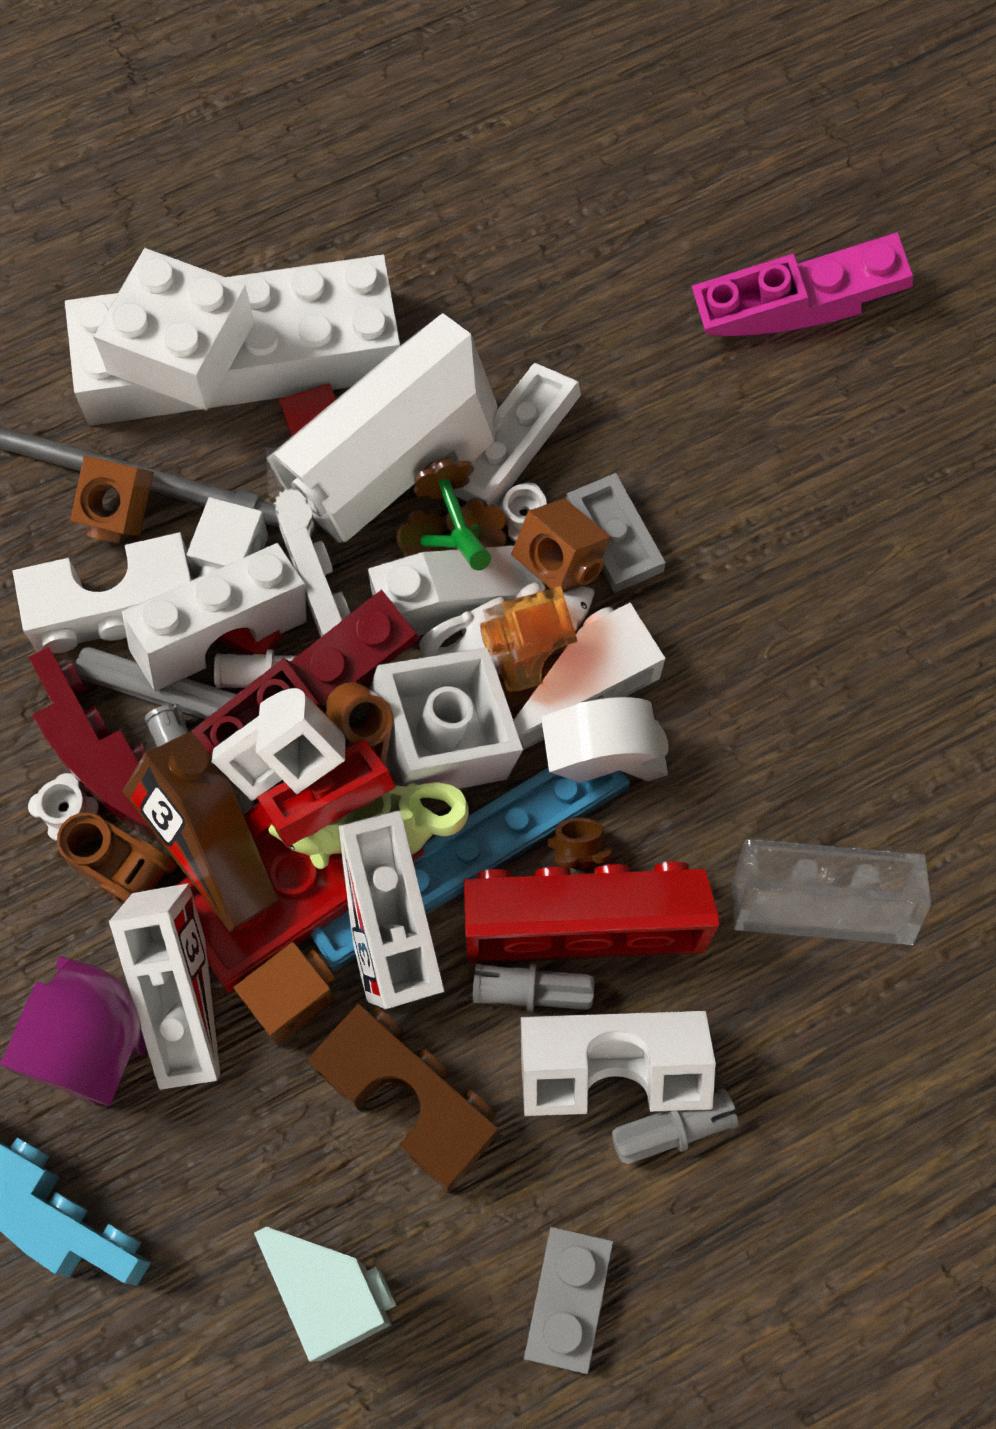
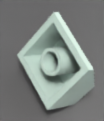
[254,1227,396,1362]

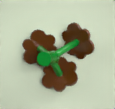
[396,458,507,571]

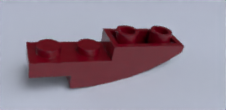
[192,589,420,757]
[28,647,162,844]

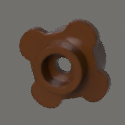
[548,818,612,869]

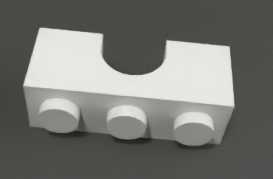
[12,532,194,653]
[122,543,306,692]
[521,1011,716,1116]

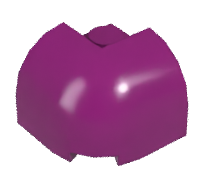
[0,956,147,1107]

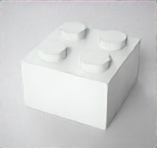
[93,248,254,411]
[368,647,523,789]

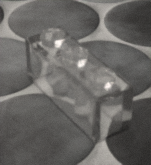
[732,839,931,945]

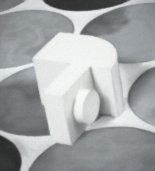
[212,688,345,801]
[541,697,668,783]

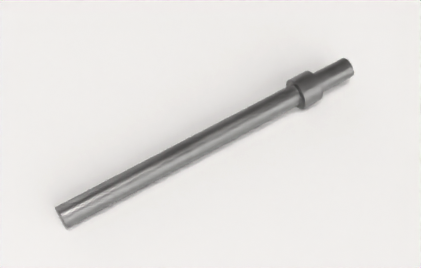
[0,426,280,528]

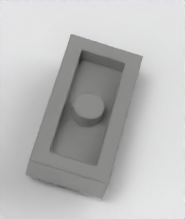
[566,473,666,593]
[524,1227,613,1374]

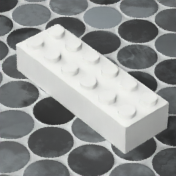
[65,254,400,426]

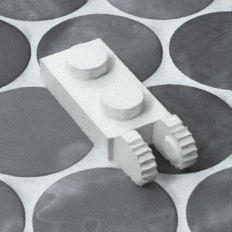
[274,488,350,637]

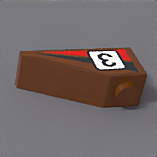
[122,731,278,932]

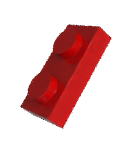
[257,739,396,848]

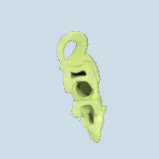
[269,782,469,869]

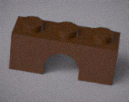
[307,1004,498,1193]

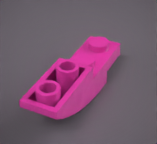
[692,232,913,336]

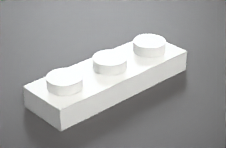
[454,363,581,506]

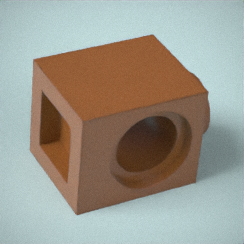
[70,455,154,543]
[511,498,611,594]
[233,942,335,1046]

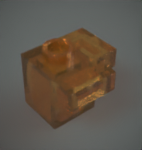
[480,586,578,693]

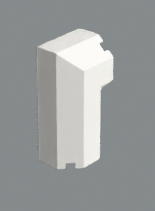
[267,313,498,543]

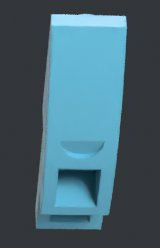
[0,1138,151,1286]

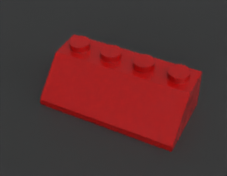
[464,862,719,963]

